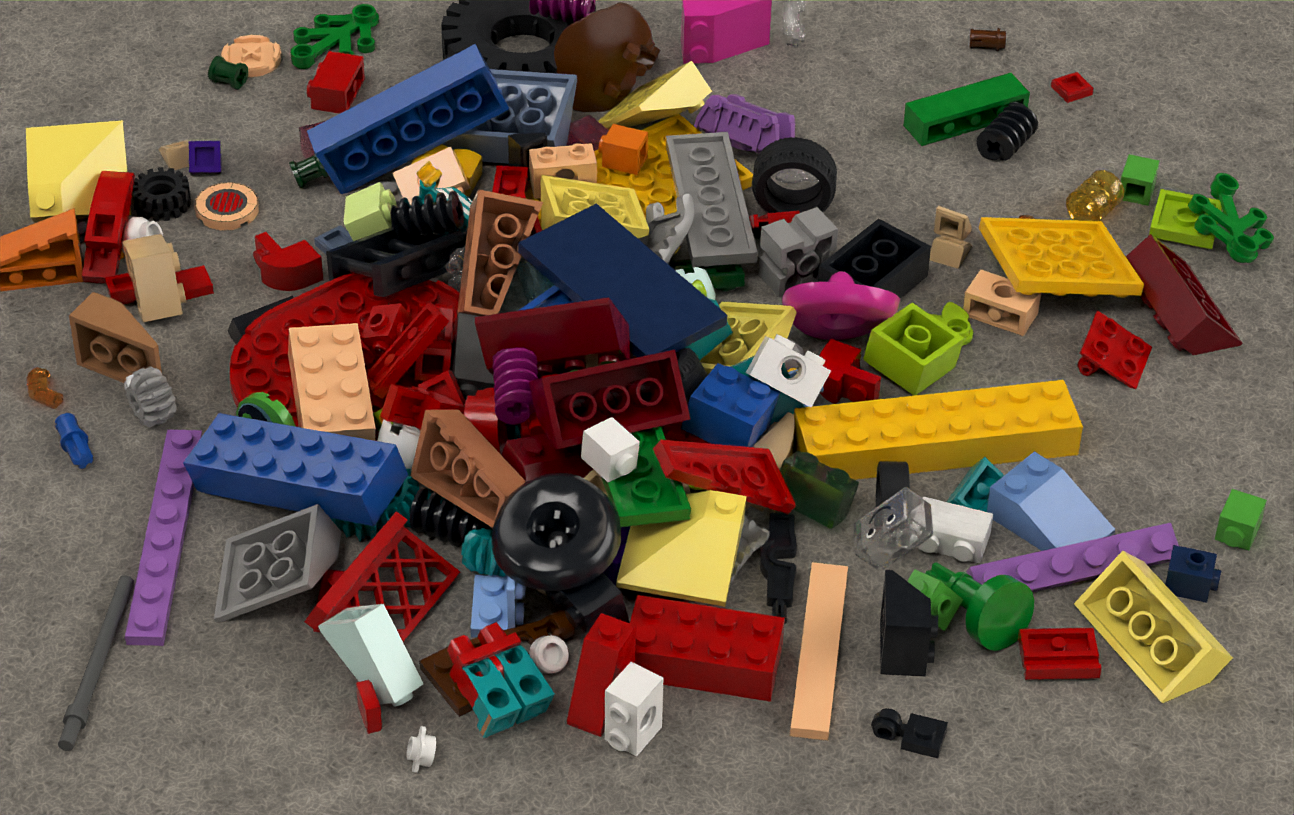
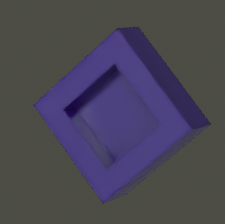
[188,141,222,173]

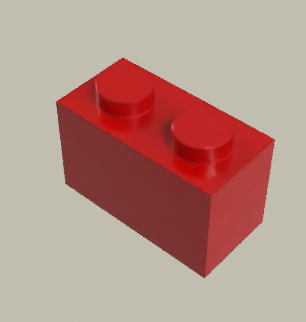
[307,51,365,114]

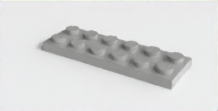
[666,132,758,267]

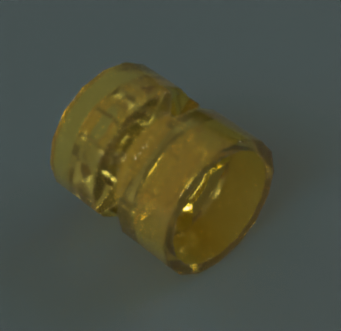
[1066,170,1124,221]

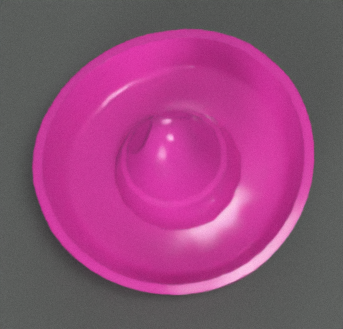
[782,271,900,340]

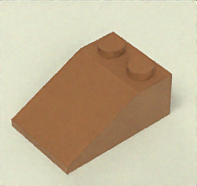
[69,292,162,383]

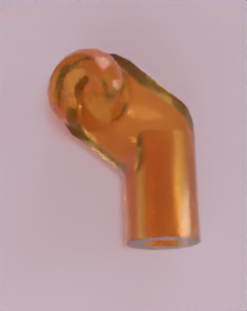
[26,367,63,409]

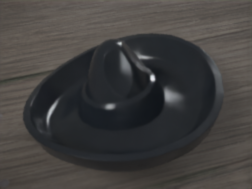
[491,473,621,591]

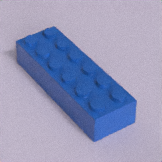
[307,44,509,194]
[183,413,409,526]

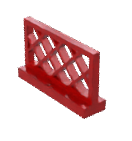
[304,511,460,642]

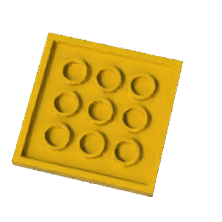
[979,217,1144,298]

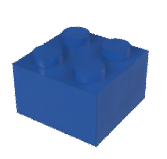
[681,363,780,447]

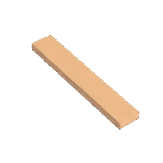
[790,562,848,740]

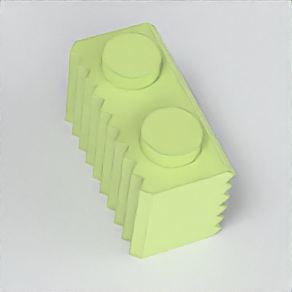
[343,182,397,241]

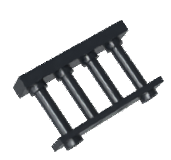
[326,227,468,298]

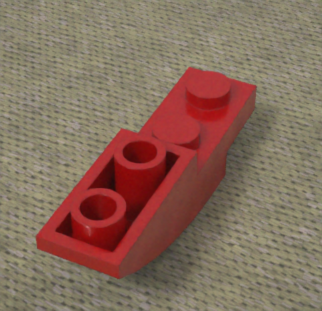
[82,171,135,283]

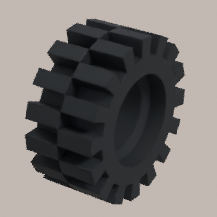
[132,167,191,221]

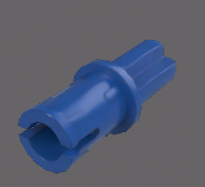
[55,413,93,469]

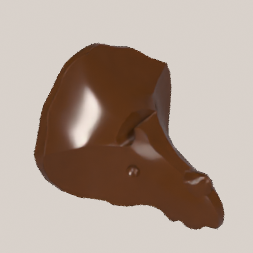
[554,2,661,112]

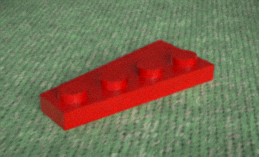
[653,440,796,514]

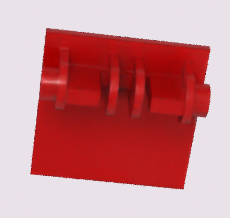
[1078,310,1152,389]

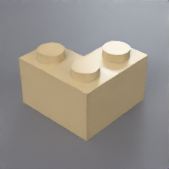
[122,234,186,322]

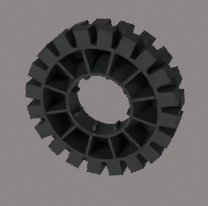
[441,0,596,74]

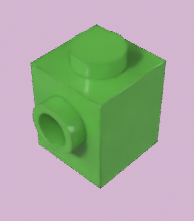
[907,569,963,631]

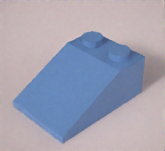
[987,451,1115,551]

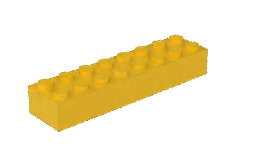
[794,380,1083,485]

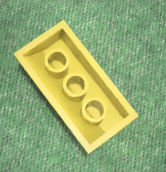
[1074,551,1233,703]

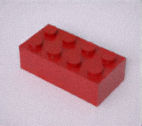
[630,595,785,702]

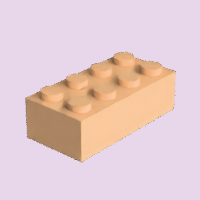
[288,323,376,441]

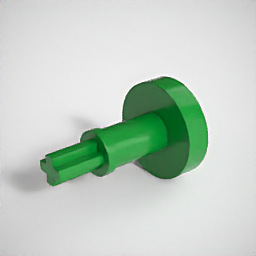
[925,562,1034,651]

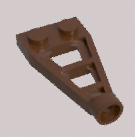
[419,609,575,717]

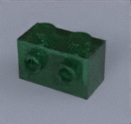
[780,451,859,529]

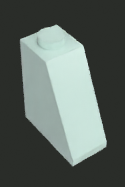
[318,604,424,707]

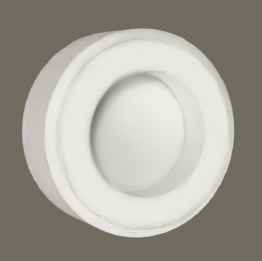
[529,635,569,674]

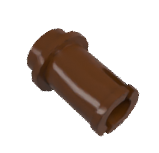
[970,28,1006,51]

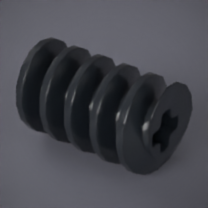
[976,102,1038,161]
[390,191,464,240]
[409,487,490,547]

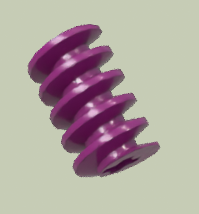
[529,0,595,22]
[493,348,538,425]

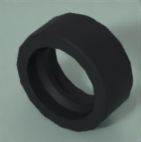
[876,461,910,530]

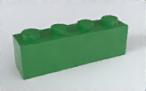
[903,73,1030,146]

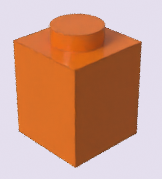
[598,124,648,175]

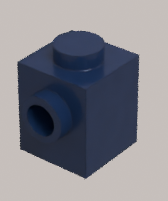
[1165,545,1221,603]

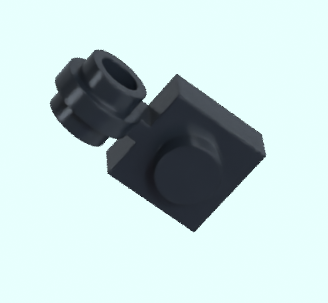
[871,708,948,758]

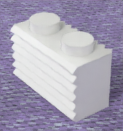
[910,497,993,564]

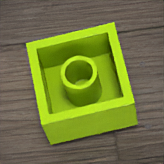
[863,303,964,395]

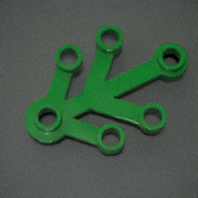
[290,4,379,69]
[1188,173,1274,263]

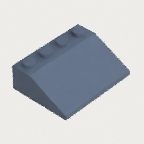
[443,69,577,164]

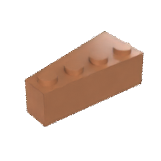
[457,189,543,316]
[410,410,526,528]

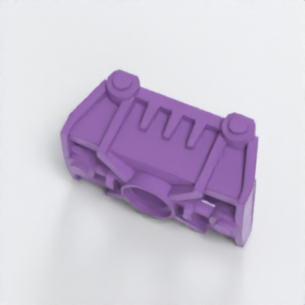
[694,94,795,154]

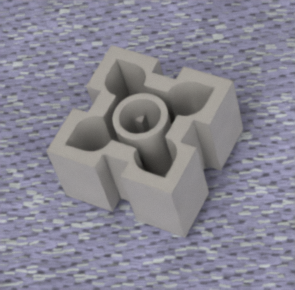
[759,207,838,297]

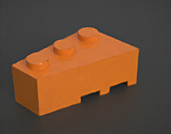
[0,208,83,291]

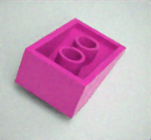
[681,0,772,64]

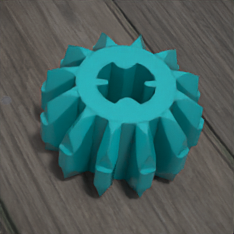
[461,528,506,577]

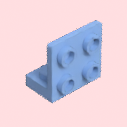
[471,575,526,637]

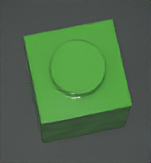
[1118,154,1160,206]
[1215,489,1267,551]

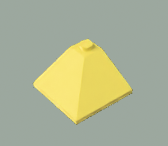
[583,61,712,137]
[26,120,131,223]
[540,175,650,238]
[700,302,797,374]
[616,490,747,607]

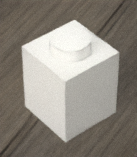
[581,417,640,482]

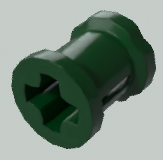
[208,56,248,90]
[289,152,329,188]

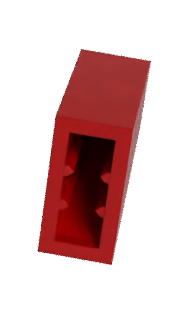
[567,613,636,737]

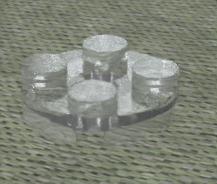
[783,0,805,48]

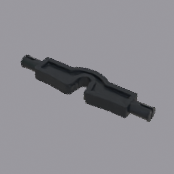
[760,510,797,624]

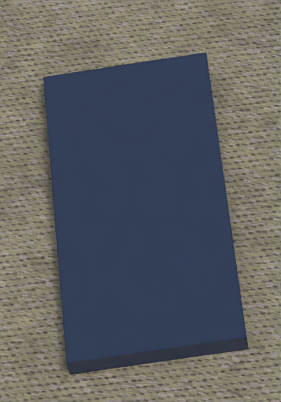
[518,203,728,357]

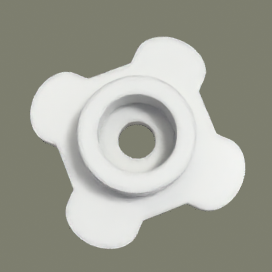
[407,726,436,773]

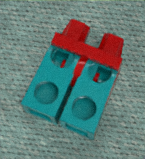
[447,622,555,738]

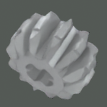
[124,366,177,428]

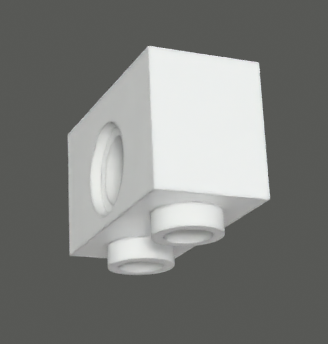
[746,334,831,407]
[605,662,663,756]

